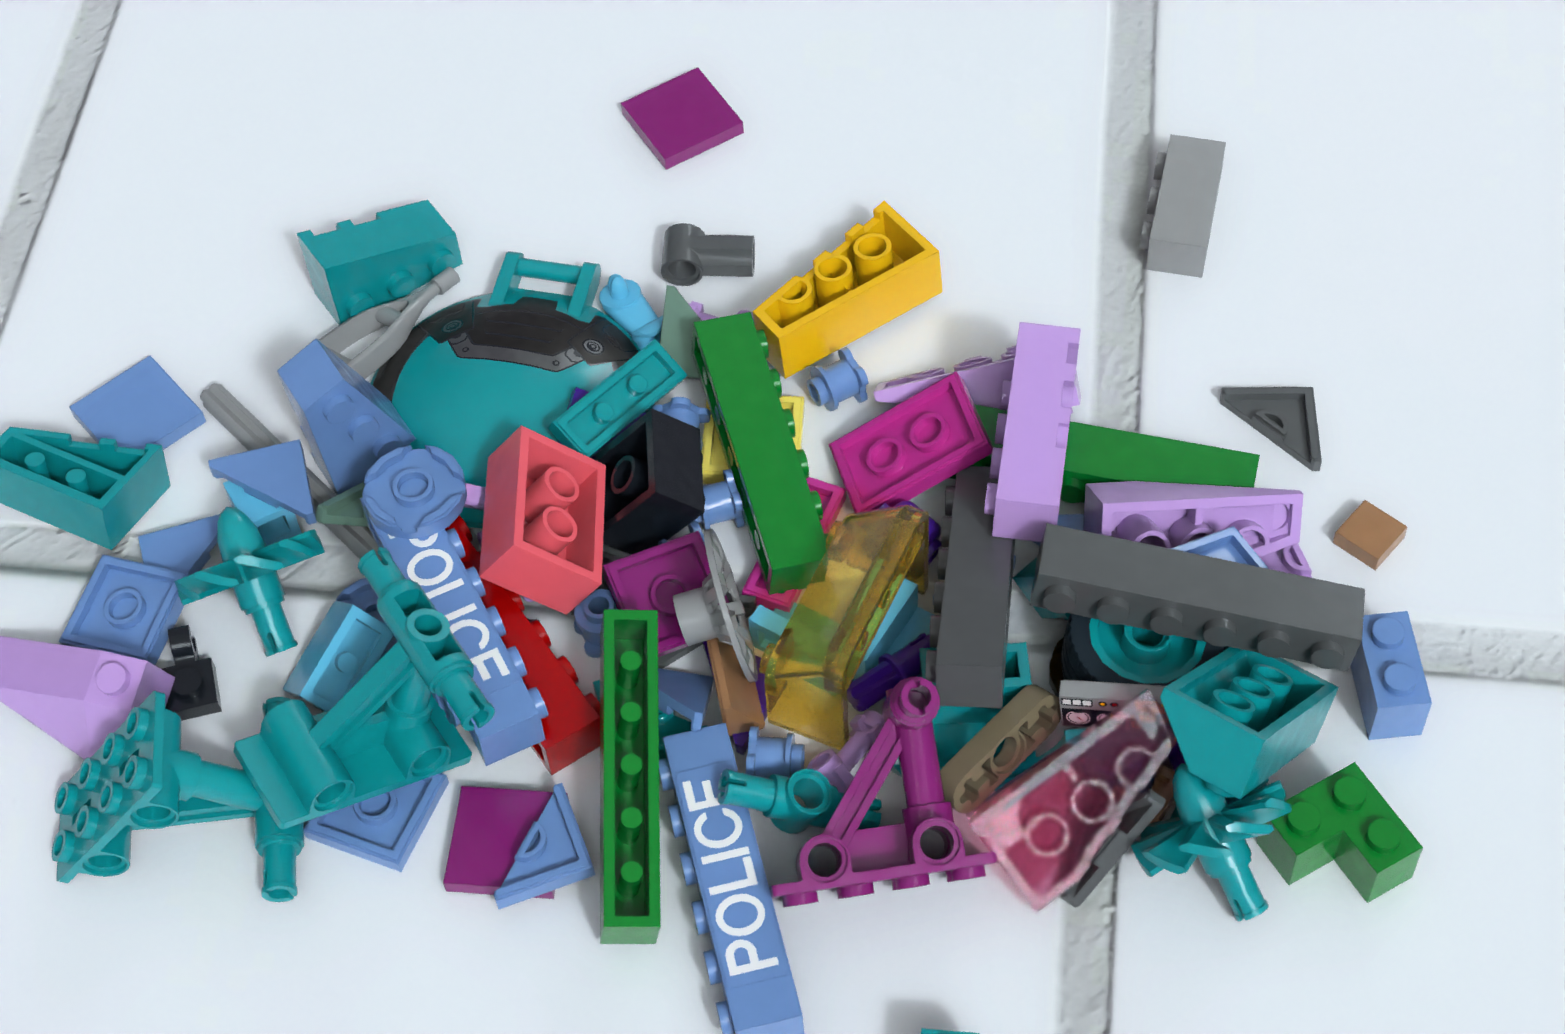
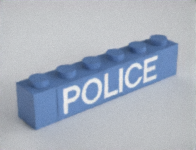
[360,478,549,766]
[659,723,804,1034]

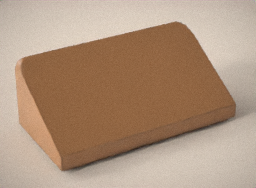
[706,638,765,736]

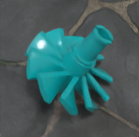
[174,507,325,657]
[1131,763,1292,921]

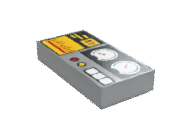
[1059,680,1171,733]

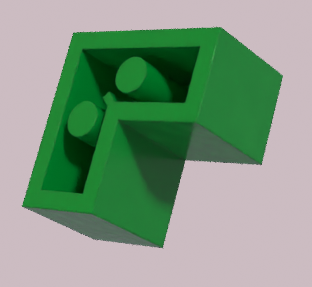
[1256,762,1423,903]

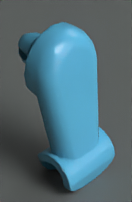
[599,274,663,350]

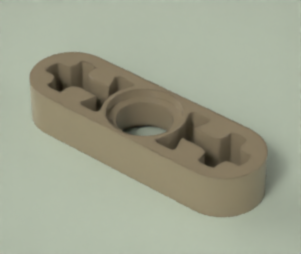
[940,684,1061,813]

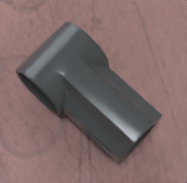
[661,223,755,286]

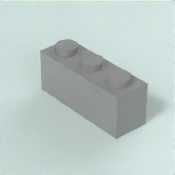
[1139,134,1226,278]

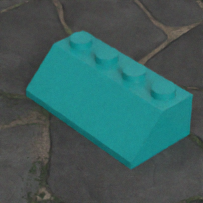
[1160,647,1339,799]

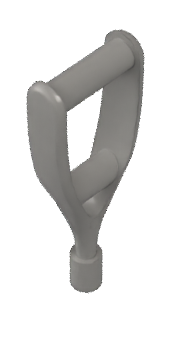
[319,267,460,379]

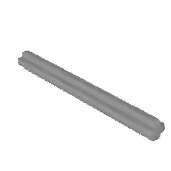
[200,383,382,561]

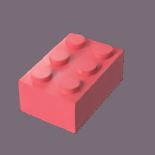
[479,425,606,615]

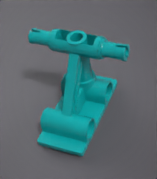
[233,547,495,829]
[52,691,304,902]

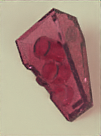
[966,689,1177,913]

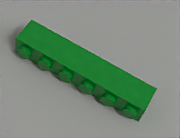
[691,312,837,595]
[949,404,1260,503]
[600,609,661,944]

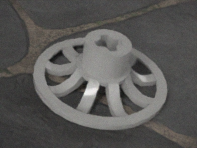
[673,528,758,683]

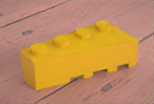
[752,200,943,379]

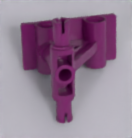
[769,677,998,908]

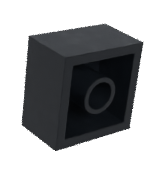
[591,408,705,555]

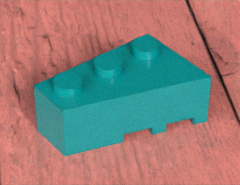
[296,200,463,325]
[0,427,171,550]

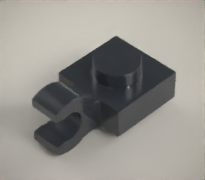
[162,625,222,721]

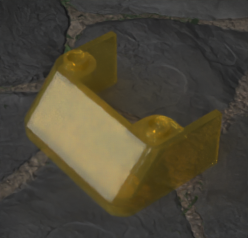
[759,505,929,750]

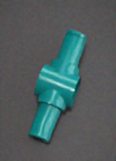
[718,769,882,834]

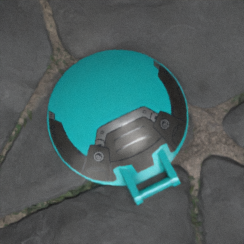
[370,251,653,529]

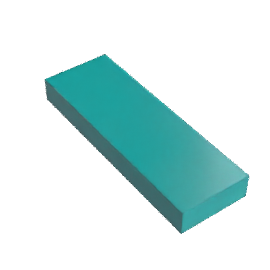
[548,339,688,458]

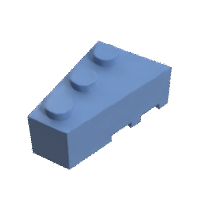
[277,339,416,495]

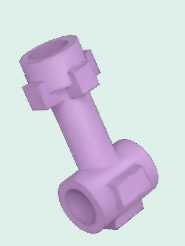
[807,710,885,793]

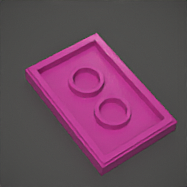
[828,371,993,525]

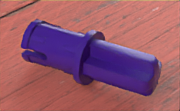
[845,633,934,712]

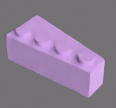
[984,322,1081,542]

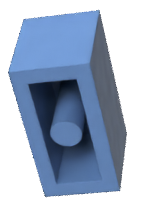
[1350,611,1432,740]

